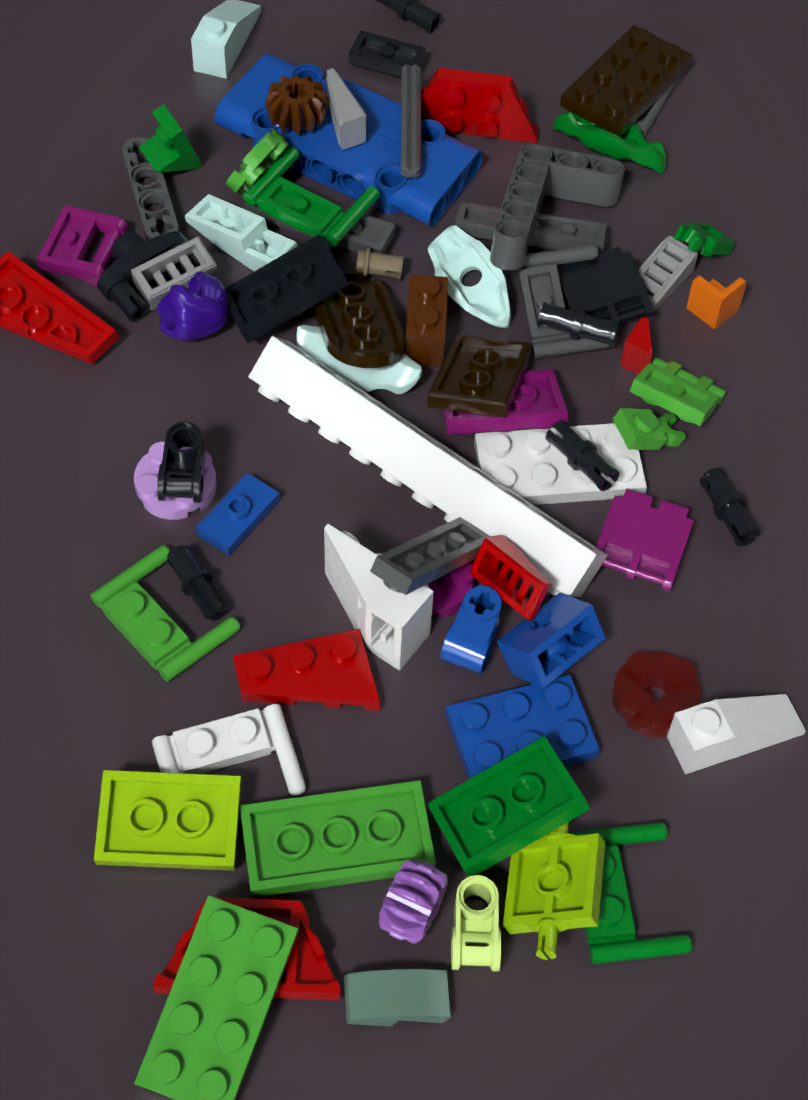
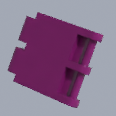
[596,488,694,592]

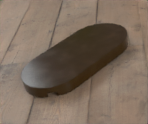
[313,270,405,368]

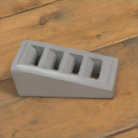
[326,68,366,150]
[131,236,217,311]
[638,236,698,311]

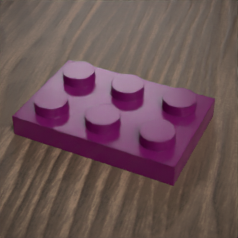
[441,369,568,435]

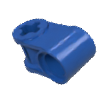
[440,585,502,674]

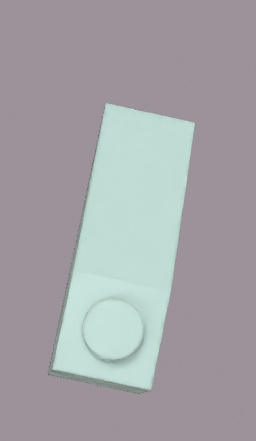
[191,0,262,79]

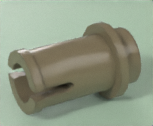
[356,247,404,280]

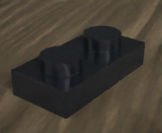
[349,30,426,77]

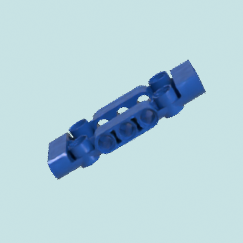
[214,53,483,227]

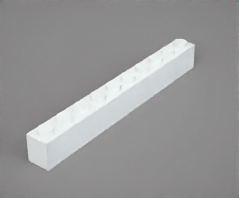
[248,336,608,597]

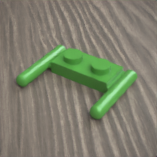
[90,545,240,682]

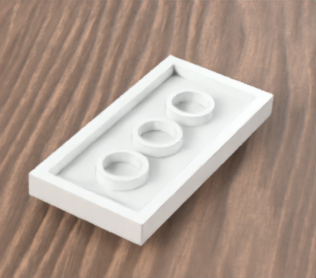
[474,423,647,505]

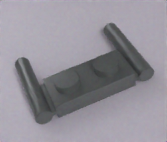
[517,244,618,359]

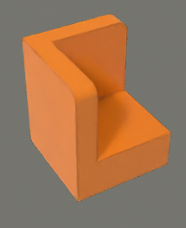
[686,276,747,330]

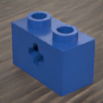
[497,593,606,688]

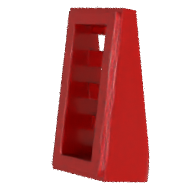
[469,535,551,621]

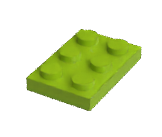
[94,770,242,871]

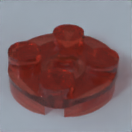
[612,652,701,737]

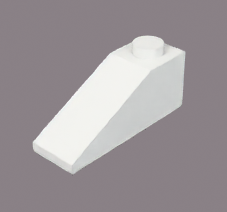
[667,694,806,774]

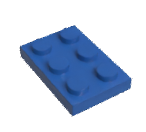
[445,675,600,779]

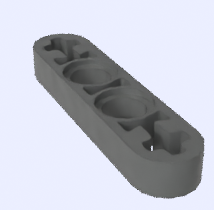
[122,137,179,241]

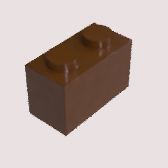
[405,275,448,367]

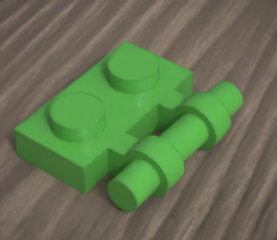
[630,357,727,427]

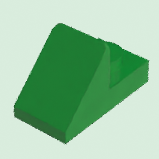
[140,104,202,173]

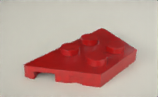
[421,67,539,143]
[153,897,340,1001]

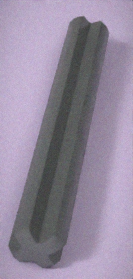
[401,64,421,179]

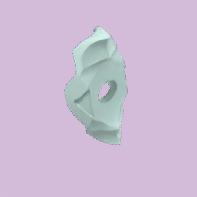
[428,225,512,329]
[296,325,423,394]

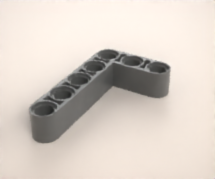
[490,144,625,271]

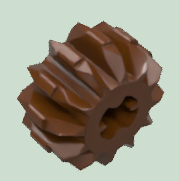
[265,73,328,136]

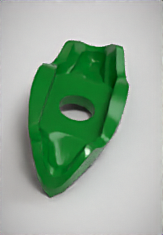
[553,111,667,175]

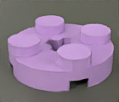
[134,442,217,520]

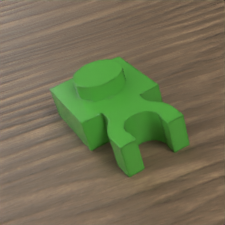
[612,408,686,450]

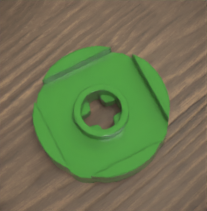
[225,129,289,197]

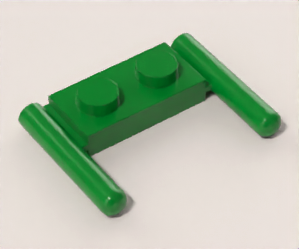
[243,146,380,247]
[568,822,693,964]

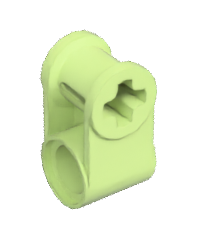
[451,875,501,972]

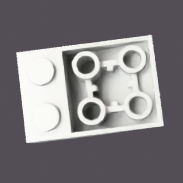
[324,524,434,671]

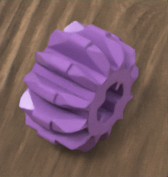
[379,859,448,944]

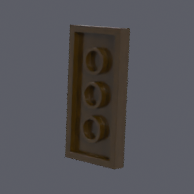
[560,25,693,137]

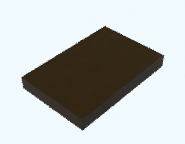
[427,334,532,418]

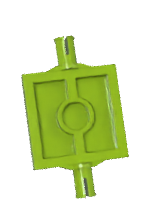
[503,822,605,960]

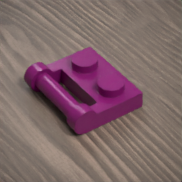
[37,205,129,287]

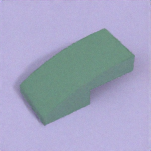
[344,969,451,1027]

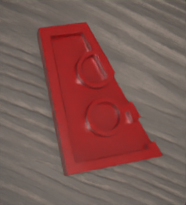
[233,629,380,711]

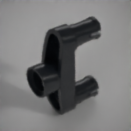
[97,231,200,322]

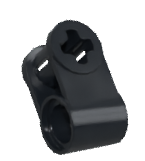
[157,421,206,503]

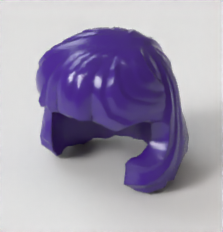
[157,271,228,341]

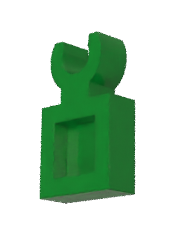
[674,222,736,258]

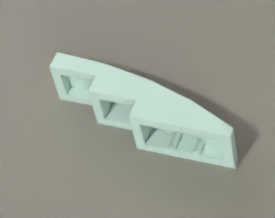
[185,194,297,271]

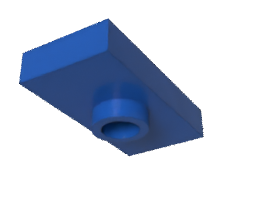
[196,473,280,556]

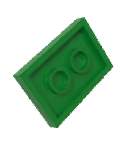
[427,736,590,877]

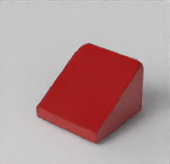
[620,317,652,374]

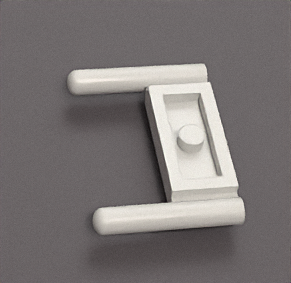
[152,704,306,796]

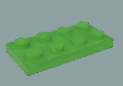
[240,780,436,898]
[134,895,299,1100]

